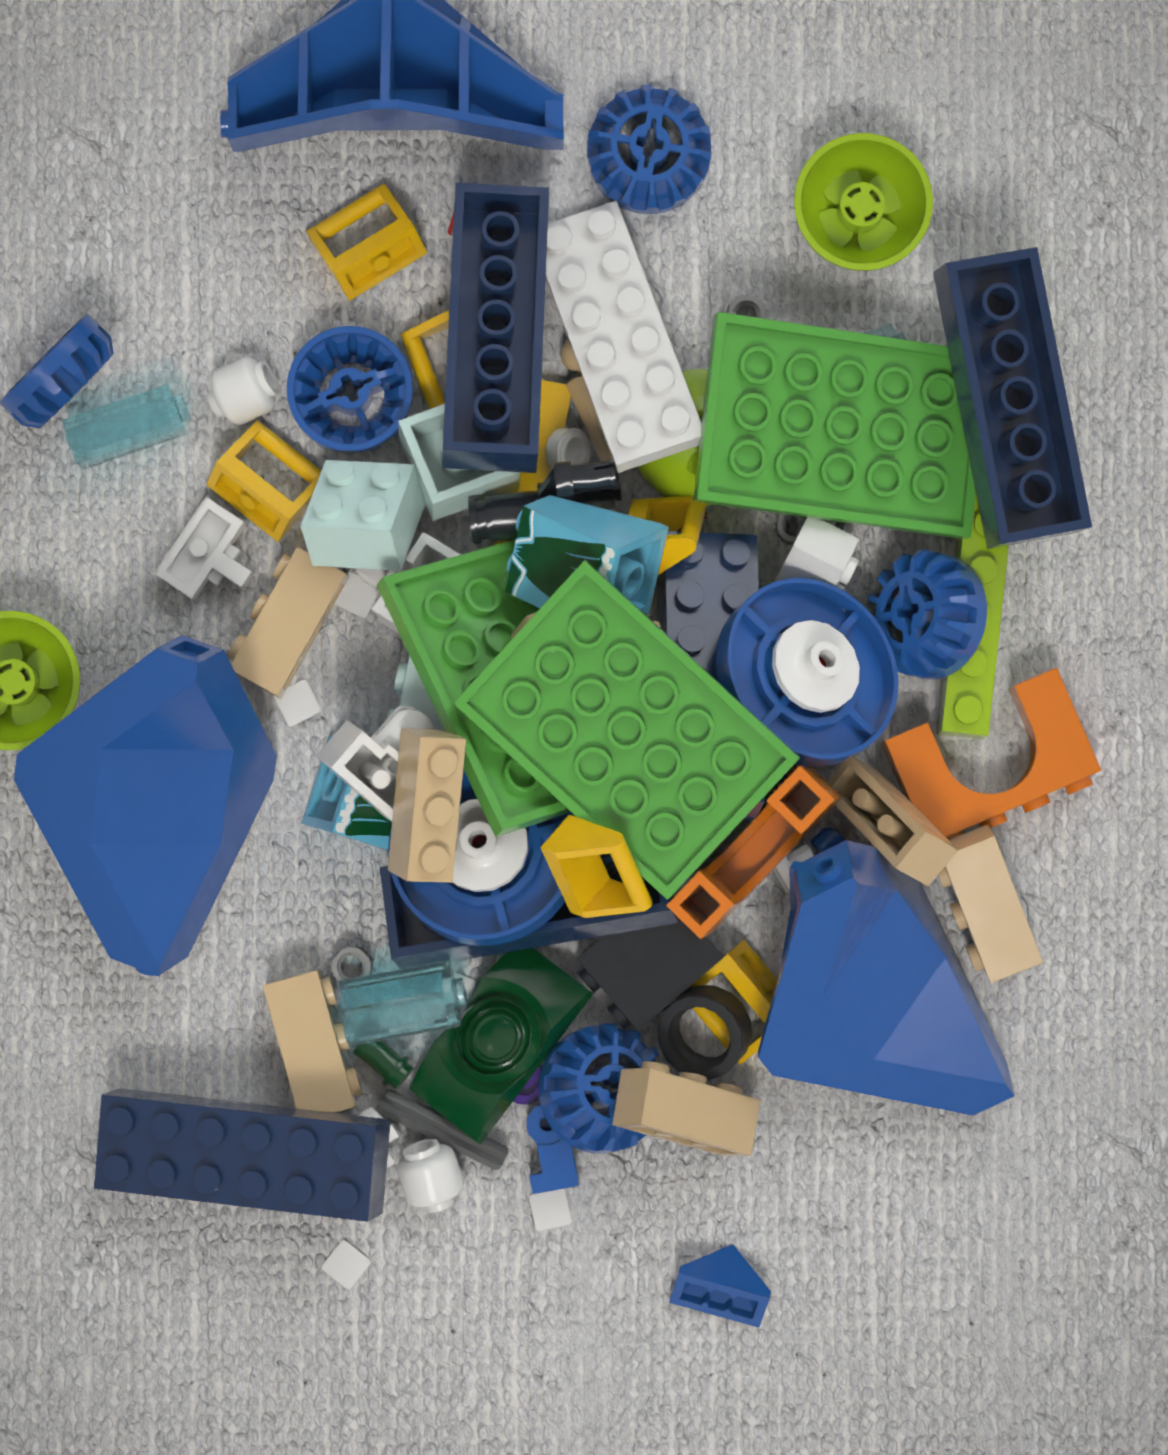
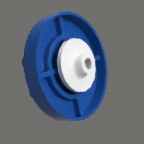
[715,578,898,767]
[388,770,574,946]

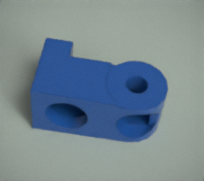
[526,1105,579,1194]

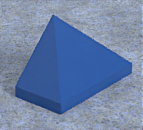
[669,1244,771,1328]

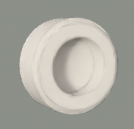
[546,428,591,469]

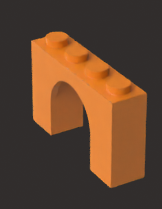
[881,668,1102,840]
[666,765,842,939]

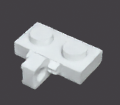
[154,497,255,601]

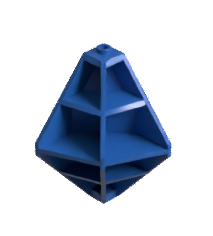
[220,0,564,152]
[14,635,277,976]
[758,840,1015,1116]

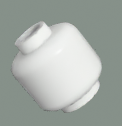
[207,356,280,425]
[396,1139,464,1213]

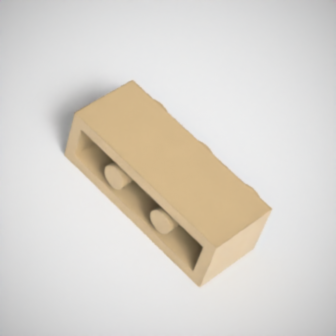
[227,547,349,699]
[388,728,466,883]
[827,756,958,886]
[938,824,1043,983]
[262,970,363,1113]
[612,1061,760,1156]

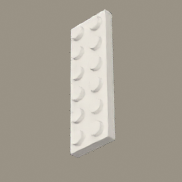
[546,200,702,473]

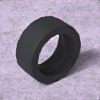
[657,985,752,1080]

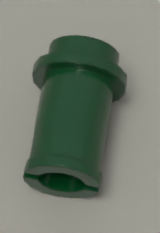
[353,1030,414,1089]

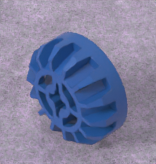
[587,84,712,214]
[0,313,114,428]
[287,326,413,455]
[867,550,987,680]
[538,1023,659,1154]

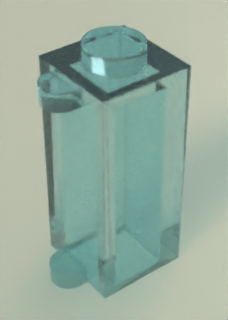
[62,384,191,470]
[339,960,468,1046]

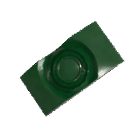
[409,948,594,1145]

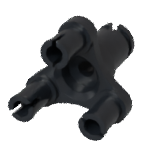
[468,459,622,544]

